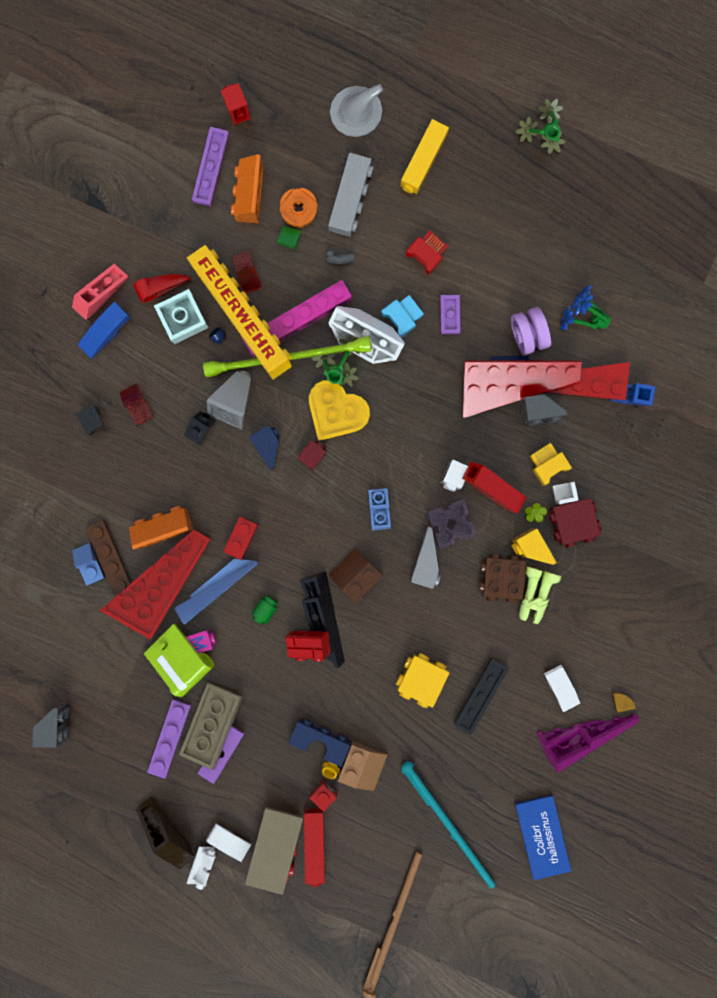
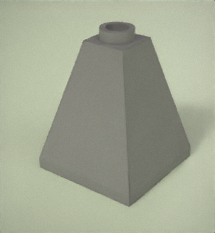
[207,371,251,430]

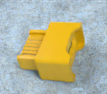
[529,443,572,486]

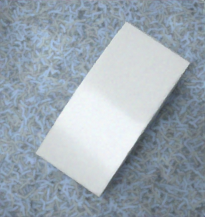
[206,824,251,862]

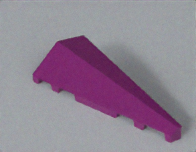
[537,713,639,773]

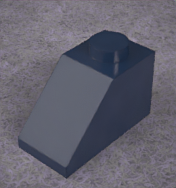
[249,425,280,471]

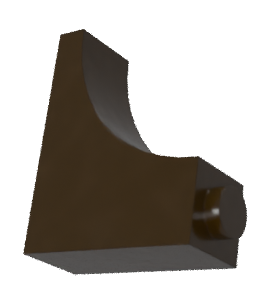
[136,797,195,869]

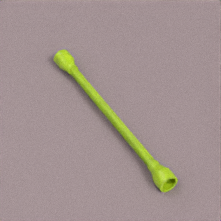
[203,336,372,377]

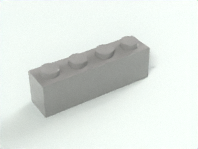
[328,153,374,237]

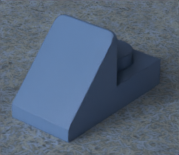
[72,543,106,586]

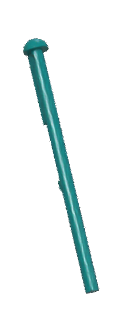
[401,761,496,889]

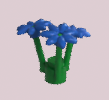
[560,285,611,331]

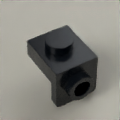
[184,411,216,445]

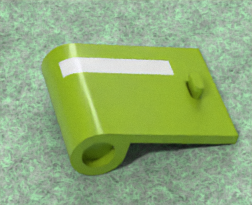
[144,624,214,697]

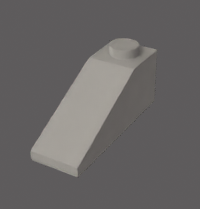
[410,527,441,589]

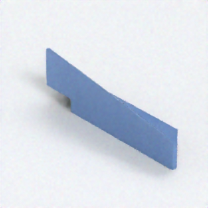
[174,559,259,624]

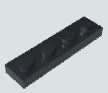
[454,658,509,735]

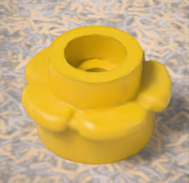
[322,762,340,779]

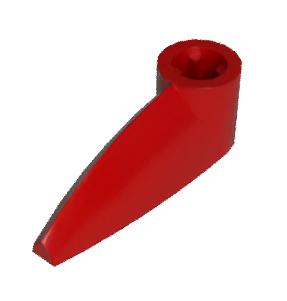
[133,274,191,303]

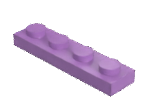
[192,127,229,207]
[147,699,191,779]

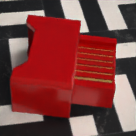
[405,230,448,275]

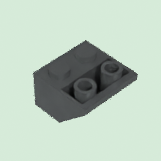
[519,394,567,426]
[32,702,70,748]

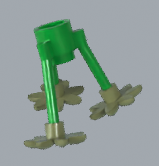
[516,99,566,154]
[311,334,360,387]

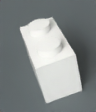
[440,460,468,492]

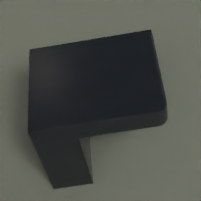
[76,405,104,435]

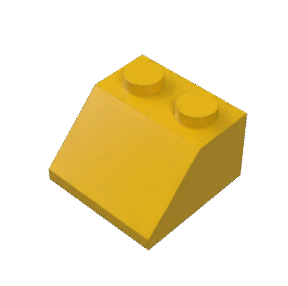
[511,528,557,565]

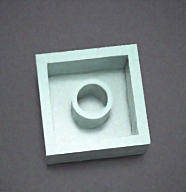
[154,289,209,344]

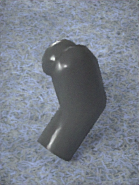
[325,250,354,264]

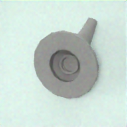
[330,84,383,137]

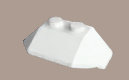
[328,306,405,364]

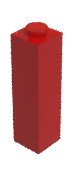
[462,462,527,514]
[304,808,325,887]

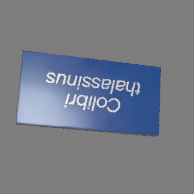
[515,794,571,880]

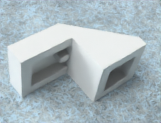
[544,665,580,712]

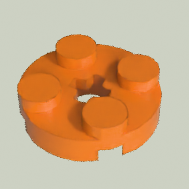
[280,188,318,228]

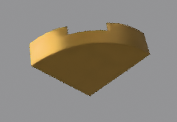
[612,692,636,713]

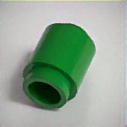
[251,595,278,625]

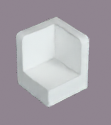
[552,482,578,505]

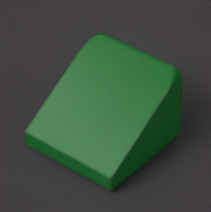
[277,226,301,250]

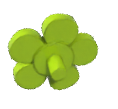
[525,503,547,523]

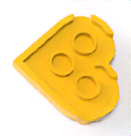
[309,380,370,441]

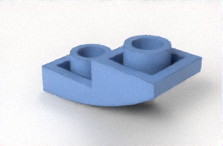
[368,488,391,531]

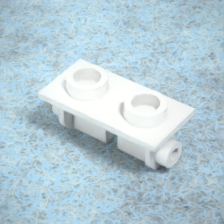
[187,846,216,890]

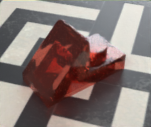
[231,251,262,294]
[119,384,154,426]

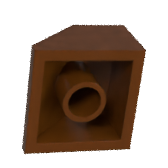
[328,549,383,604]

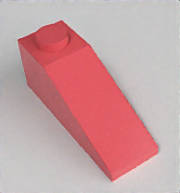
[72,264,128,320]

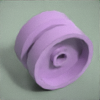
[511,307,551,356]

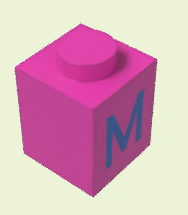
[186,629,217,653]

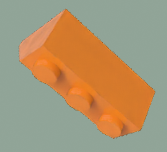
[231,154,264,223]
[129,506,194,550]

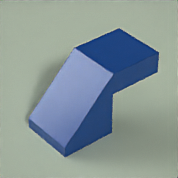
[609,383,656,406]

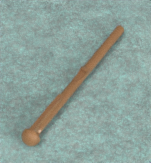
[362,851,423,998]

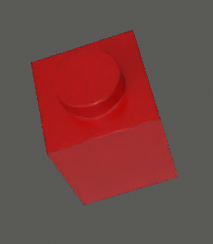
[309,779,337,812]

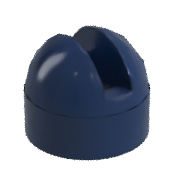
[209,327,226,344]

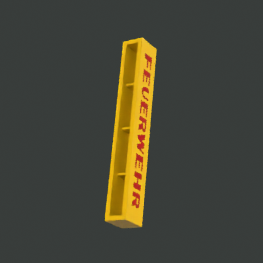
[187,245,292,380]

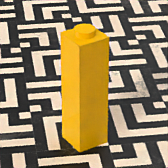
[400,119,449,194]

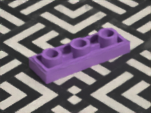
[198,725,245,784]

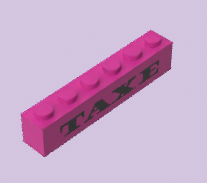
[242,280,352,358]

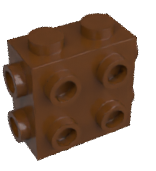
[479,554,526,603]

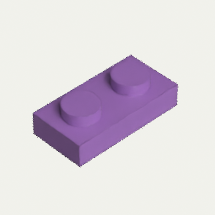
[440,295,460,335]

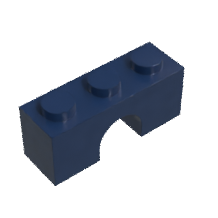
[288,718,351,767]

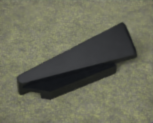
[300,571,345,668]

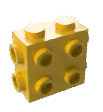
[396,653,450,708]

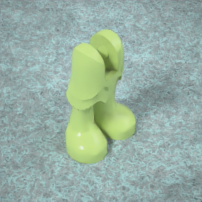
[519,566,561,624]

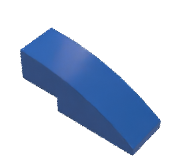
[78,302,131,359]

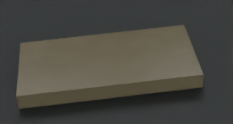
[179,682,243,770]
[245,807,303,895]

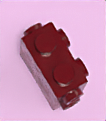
[548,498,602,548]

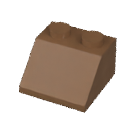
[338,741,388,791]

